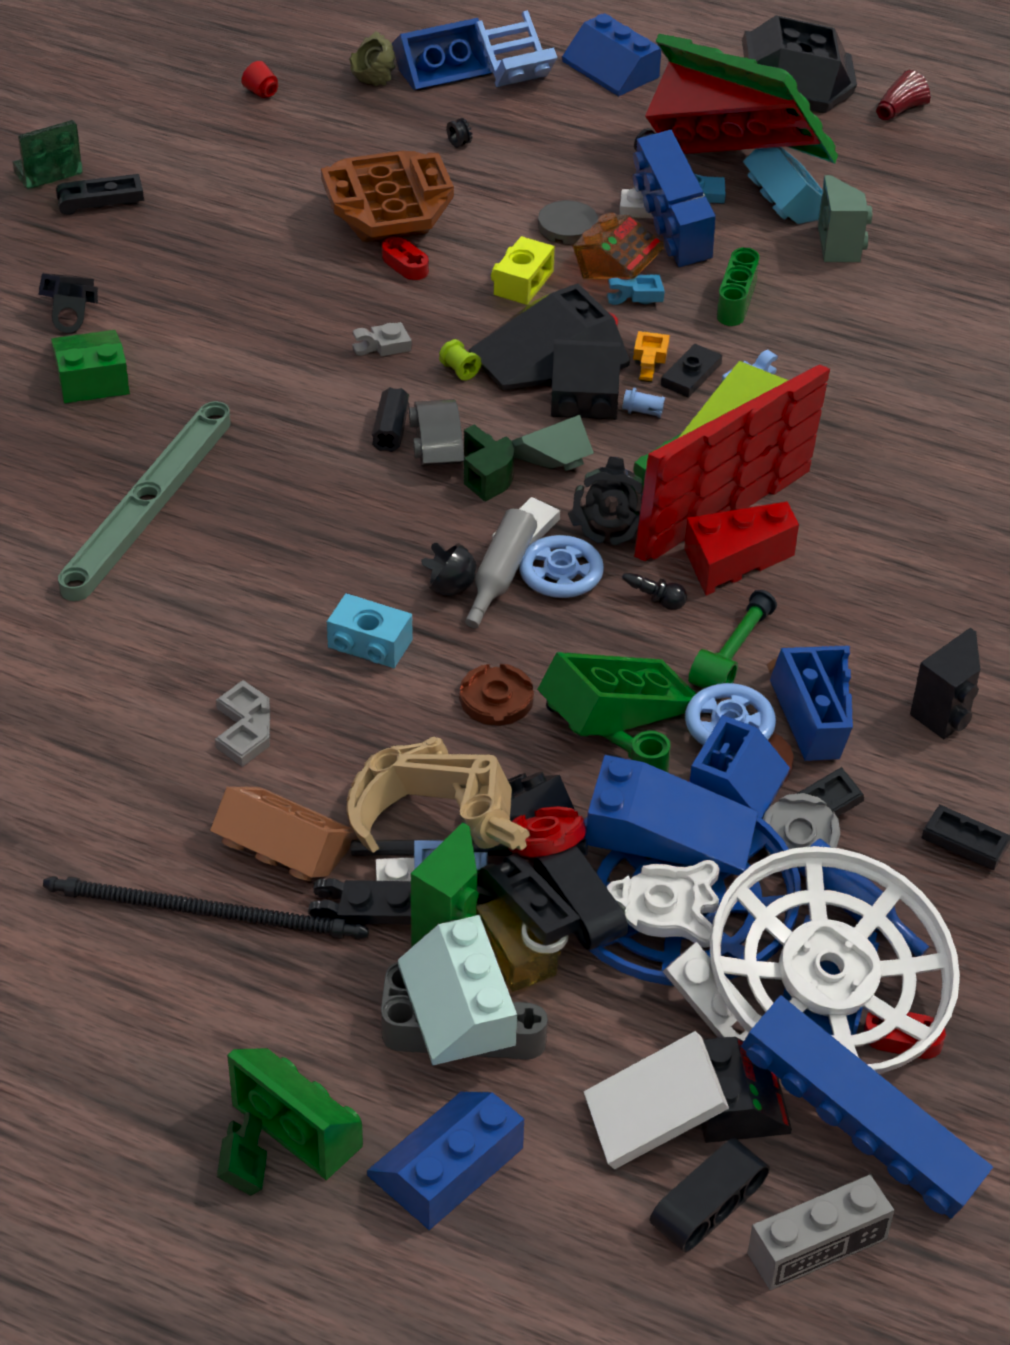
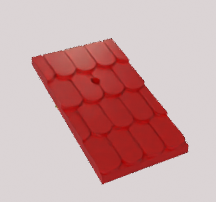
[634,361,830,561]

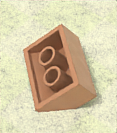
[210,786,358,881]

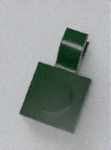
[217,1112,267,1196]

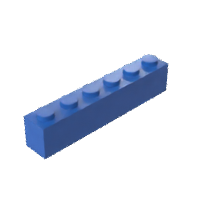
[741,995,993,1219]

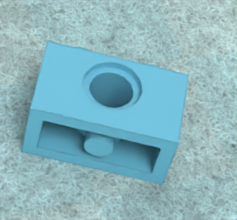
[327,593,413,668]

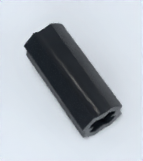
[372,387,410,452]

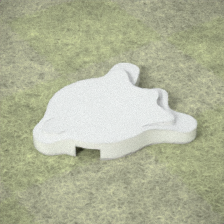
[607,860,719,948]

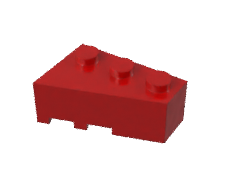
[684,501,799,596]

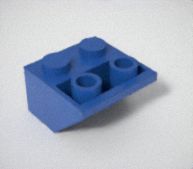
[689,714,790,819]

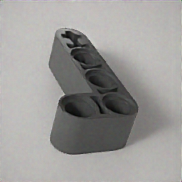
[381,962,548,1059]

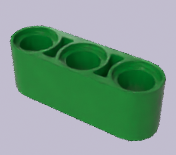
[717,247,759,326]

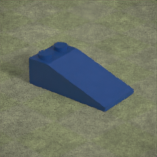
[586,755,758,876]

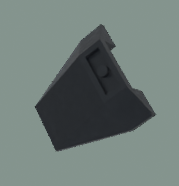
[469,283,630,390]

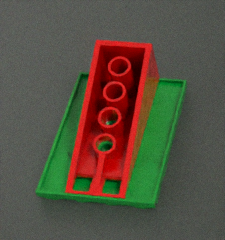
[645,34,838,164]

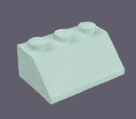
[398,915,517,1066]

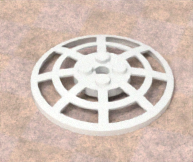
[709,846,960,1074]

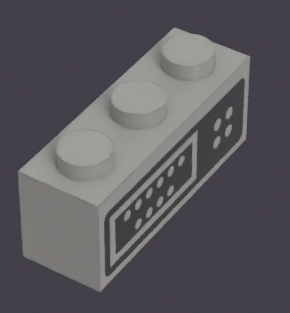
[747,1175,894,1290]

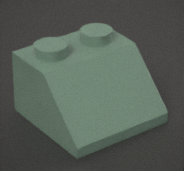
[818,175,872,262]

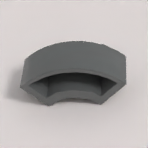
[409,399,464,466]

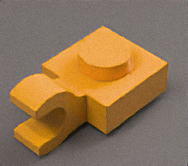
[633,331,670,381]

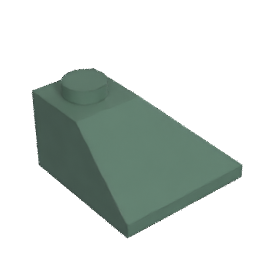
[511,415,594,471]

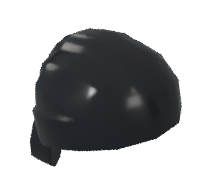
[421,543,477,596]

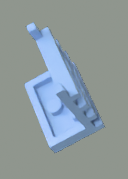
[476,10,558,87]

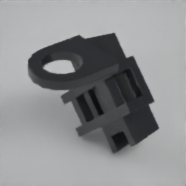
[38,273,98,333]

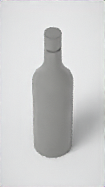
[465,509,537,628]

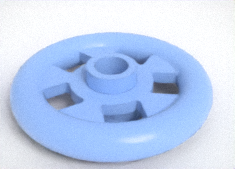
[519,535,604,598]
[685,683,776,746]

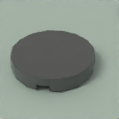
[538,200,598,245]

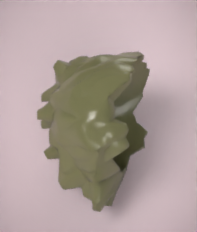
[349,31,396,86]

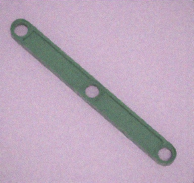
[58,401,231,601]

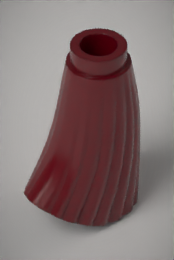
[876,69,931,120]

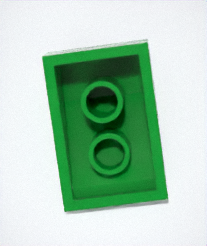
[51,330,130,404]

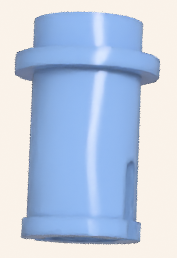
[622,388,665,418]

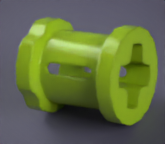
[439,339,481,381]

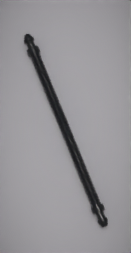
[43,876,369,940]

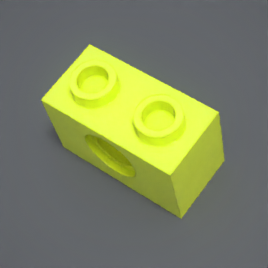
[491,236,555,305]

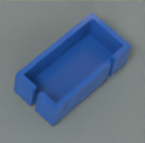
[632,130,716,267]

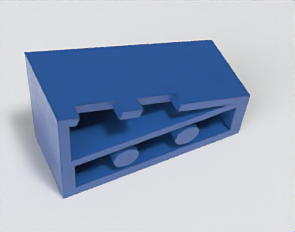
[770,646,853,761]

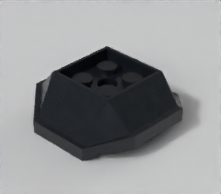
[742,15,857,113]

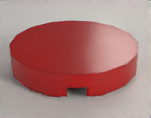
[508,806,586,857]

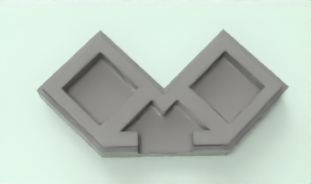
[215,680,270,767]

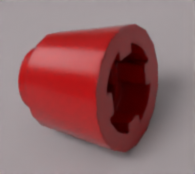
[241,61,278,98]

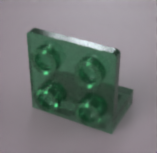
[12,120,83,190]

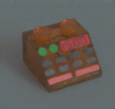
[572,213,665,279]

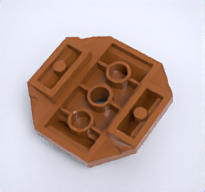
[321,151,454,242]

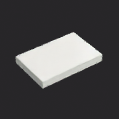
[583,1031,729,1169]

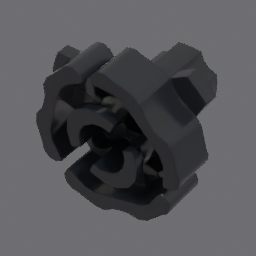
[568,457,643,545]

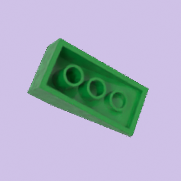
[537,652,697,737]

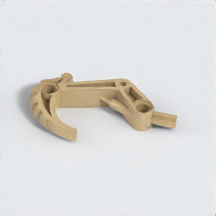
[346,737,530,853]

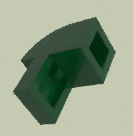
[464,424,514,502]

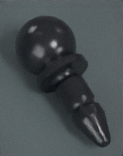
[622,573,687,610]

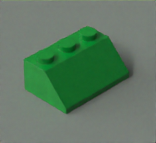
[411,823,478,948]
[227,1048,363,1180]

